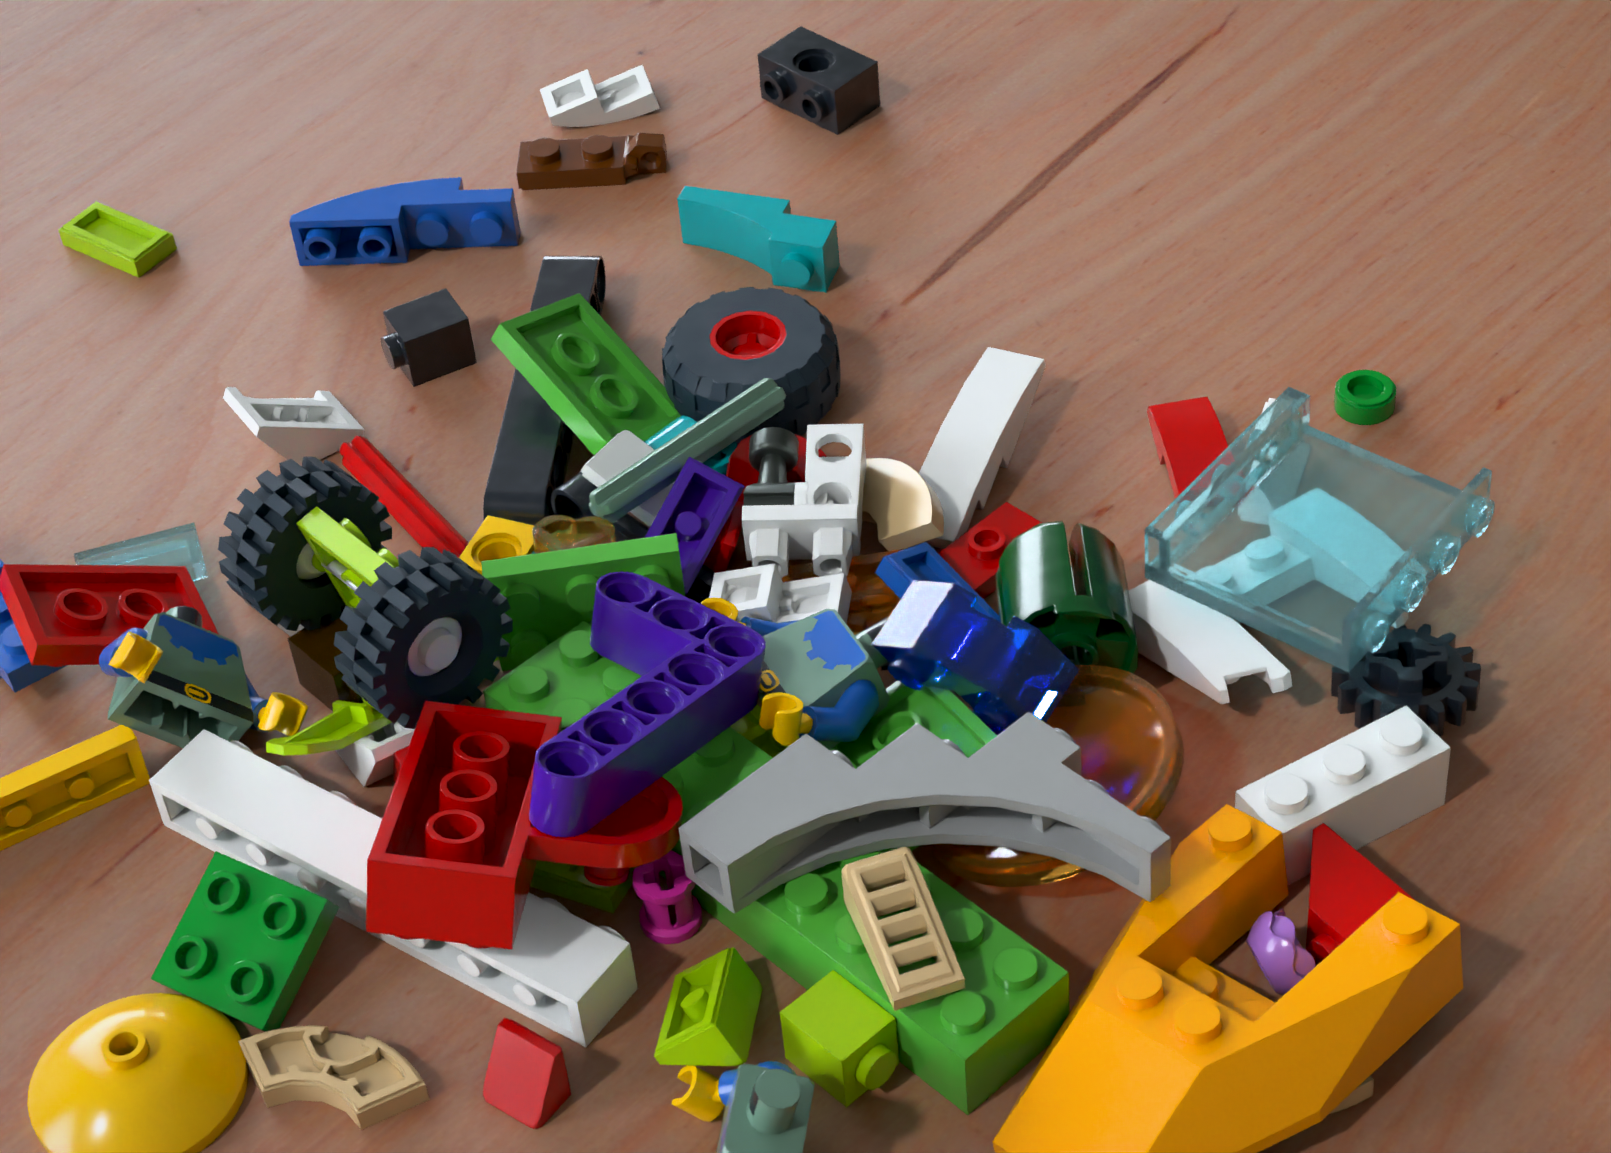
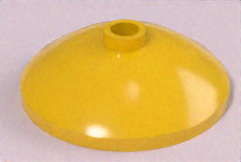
[28,993,249,1153]

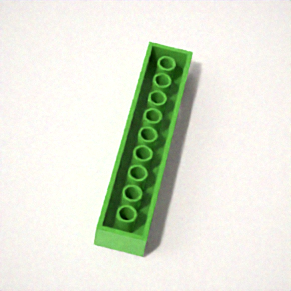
[483,621,1069,1115]

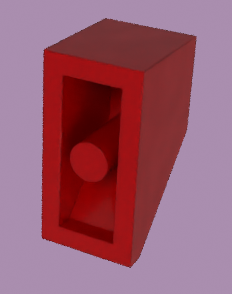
[1306,823,1416,967]

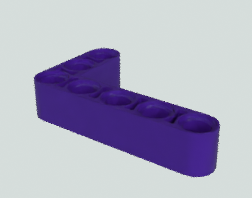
[529,571,766,838]

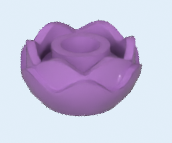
[1246,909,1315,995]

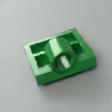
[151,851,340,1032]

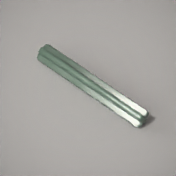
[588,378,786,524]

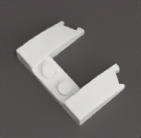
[1129,492,1429,704]

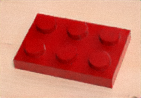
[0,564,219,667]

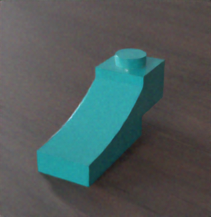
[677,186,840,293]

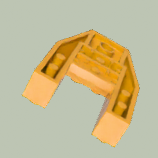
[992,804,1463,1153]

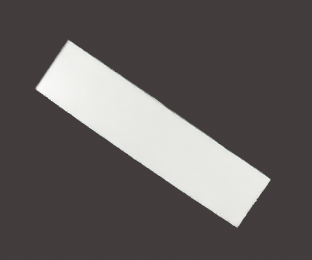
[919,347,1046,549]

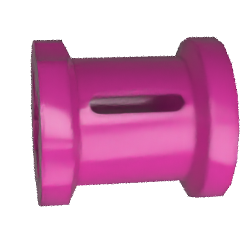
[633,851,702,944]

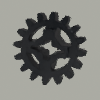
[1331,624,1481,737]

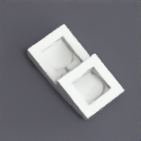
[540,65,660,127]
[709,563,852,624]

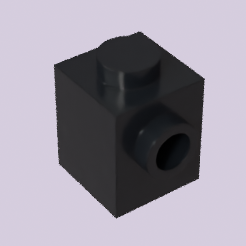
[380,288,477,387]

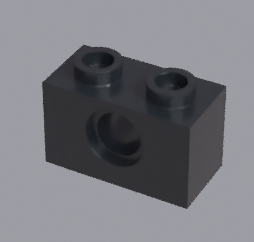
[757,26,881,135]

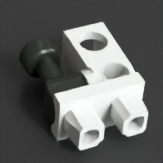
[742,424,867,579]

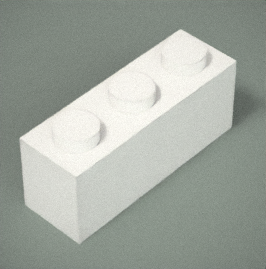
[1235,705,1451,885]

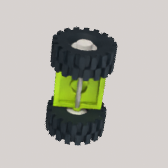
[218,457,513,729]

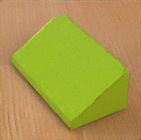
[654,947,762,1066]

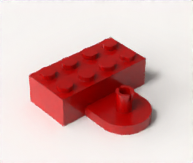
[366,701,683,950]

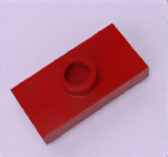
[938,502,1042,600]

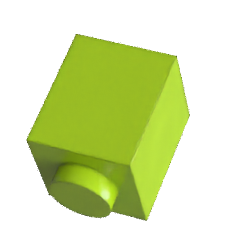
[780,970,899,1107]

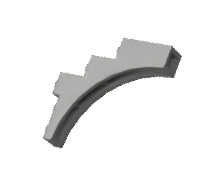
[678,712,1171,914]

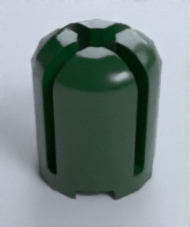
[996,521,1138,710]

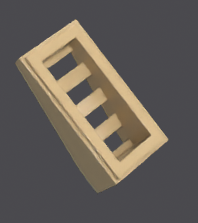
[841,847,965,1011]

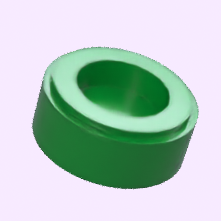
[1334,370,1396,425]

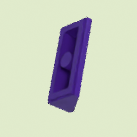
[645,457,745,596]

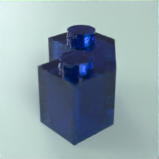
[871,580,1079,735]

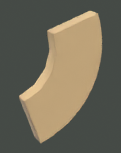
[862,458,944,553]
[238,1025,430,1130]

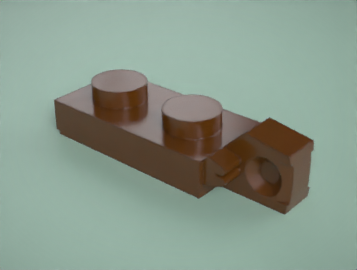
[516,133,667,191]

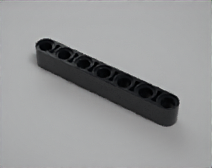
[483,256,606,532]

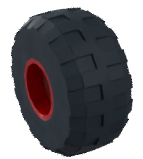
[662,287,840,446]

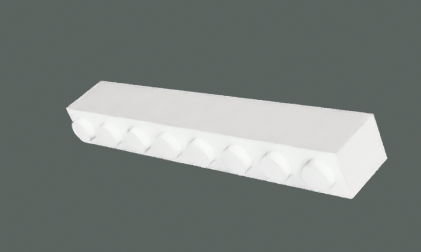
[149,729,638,1047]

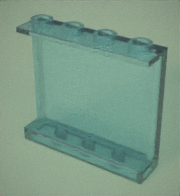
[1145,387,1495,672]

